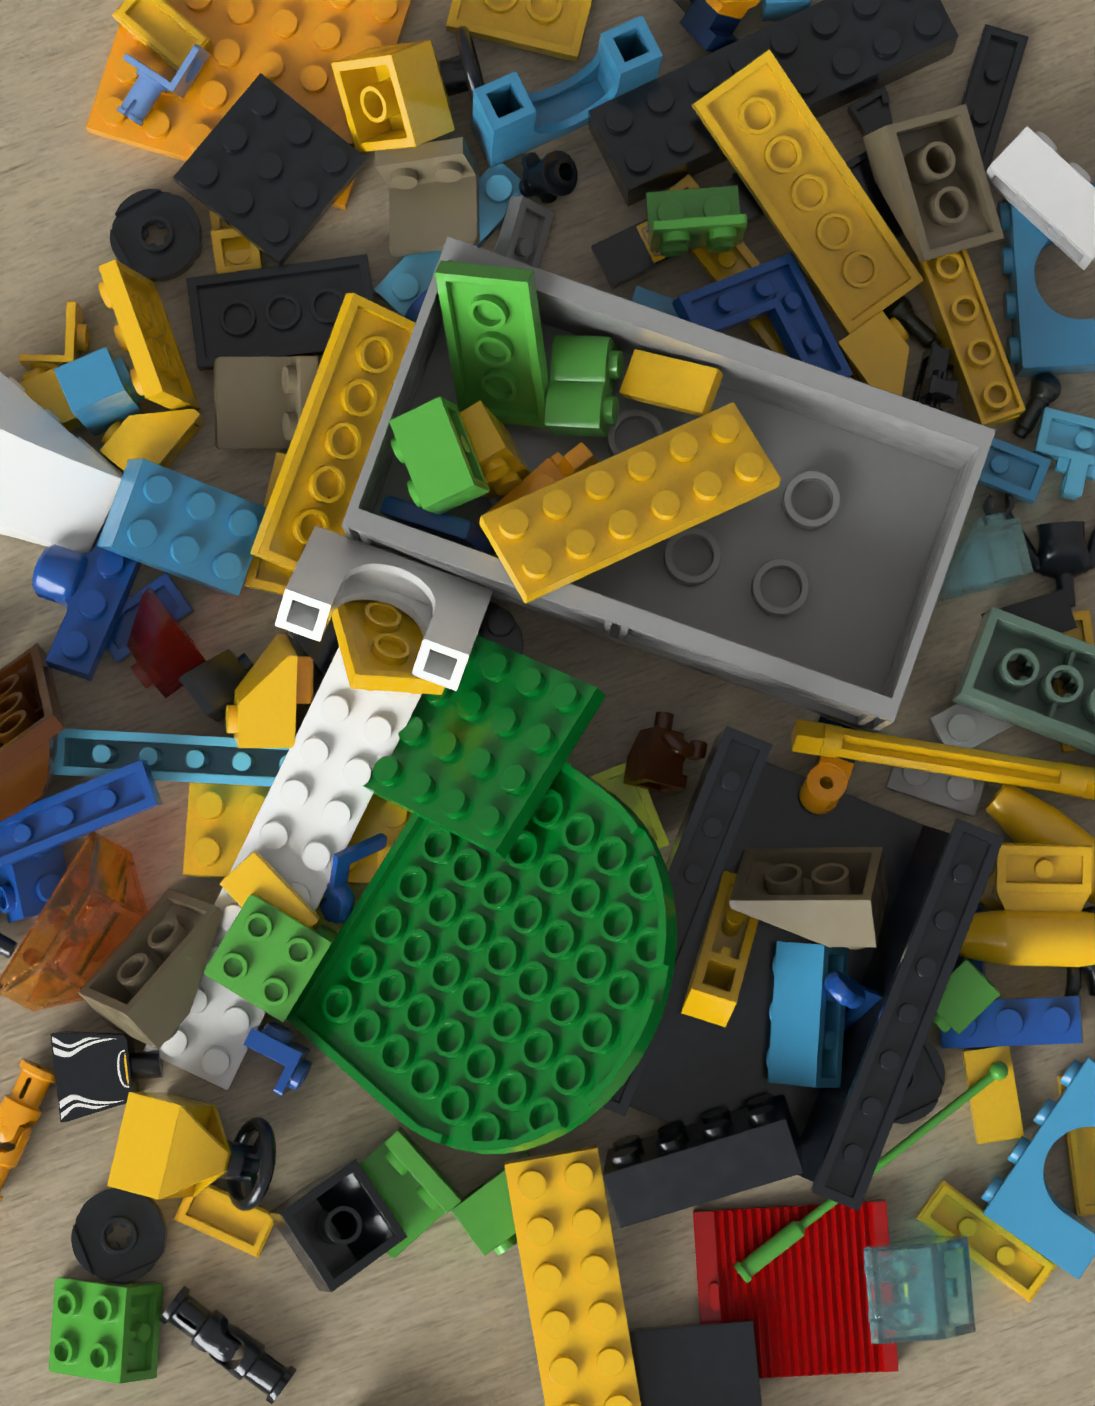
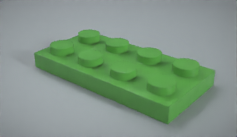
[435,260,549,428]

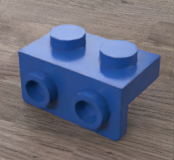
[0,845,75,923]
[243,1021,313,1096]

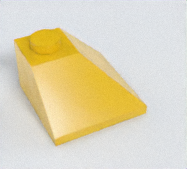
[226,634,298,748]

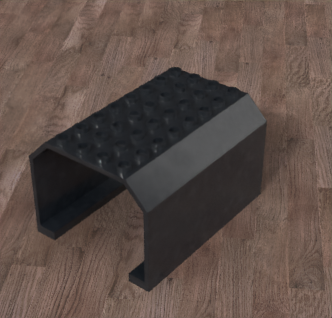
[603,726,1004,1211]

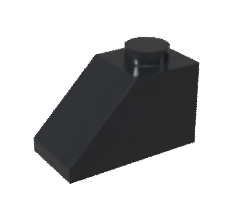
[178,649,254,722]

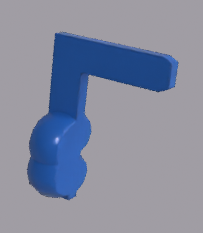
[320,833,387,924]
[824,971,883,1032]

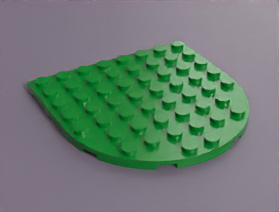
[286,760,677,1154]

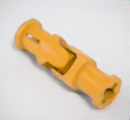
[0,1058,56,1203]

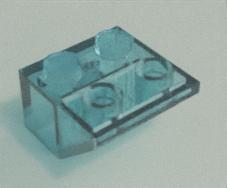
[864,1235,976,1344]

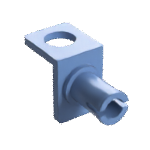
[116,44,210,126]

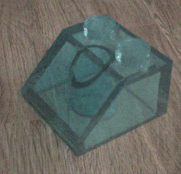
[936,513,1033,602]

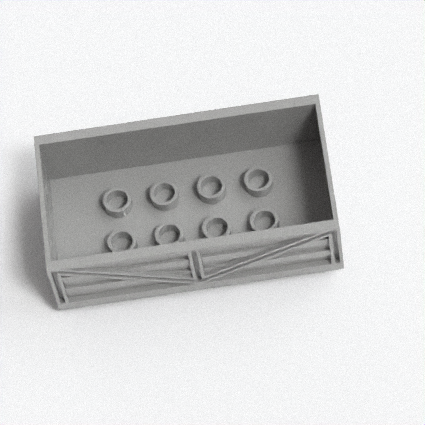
[341,236,996,733]

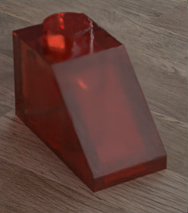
[127,587,207,699]

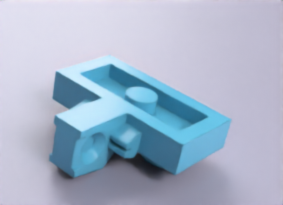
[1033,407,1095,502]

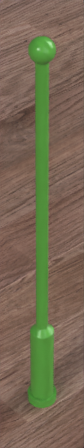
[733,1061,1008,1283]

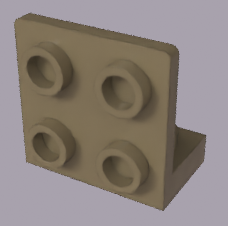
[375,137,480,257]
[214,356,318,449]

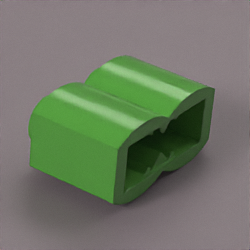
[545,335,624,437]

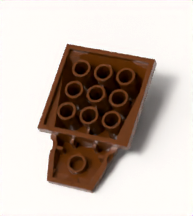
[0,643,65,822]

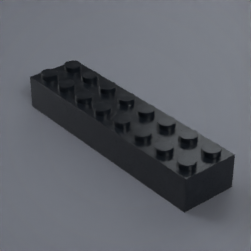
[588,0,959,206]

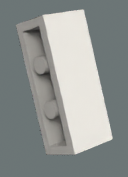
[986,126,1095,270]

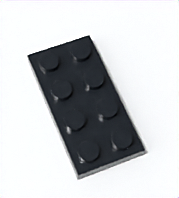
[186,254,374,371]

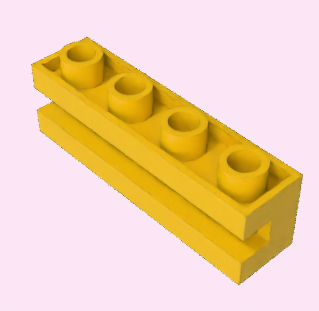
[913,249,1026,428]

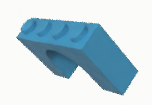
[471,15,663,168]
[996,183,1095,377]
[981,1055,1095,1280]

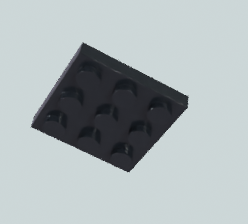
[173,73,367,267]

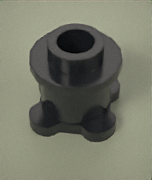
[519,150,578,204]

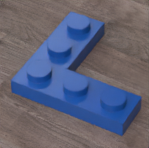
[672,253,853,378]
[940,907,1084,1049]

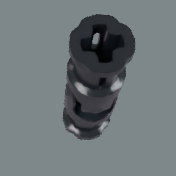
[159,1285,297,1405]

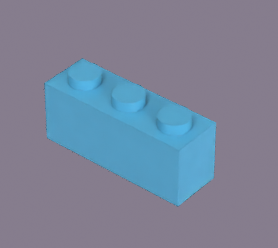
[54,347,146,437]
[766,941,849,1088]

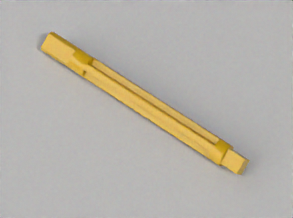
[791,719,1095,800]

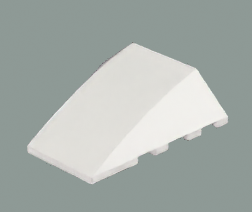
[0,372,123,553]

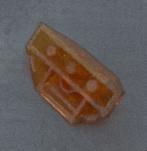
[0,831,148,1011]

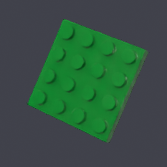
[363,635,606,859]

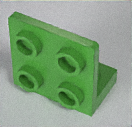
[645,185,747,257]
[204,894,338,1022]
[360,1126,463,1258]
[49,1277,163,1384]

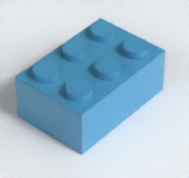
[97,459,266,596]

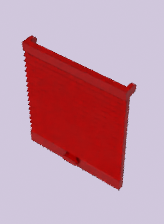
[693,1199,899,1379]

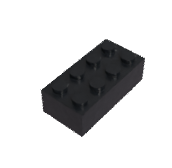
[603,1094,803,1228]

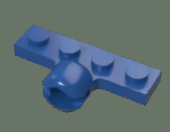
[32,527,142,681]

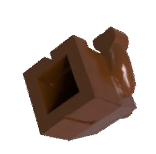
[623,712,708,793]

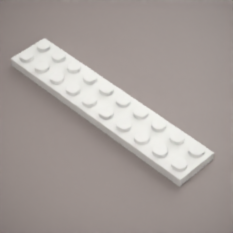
[144,647,422,1090]

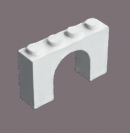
[275,526,493,691]

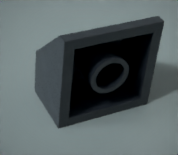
[268,1159,407,1293]

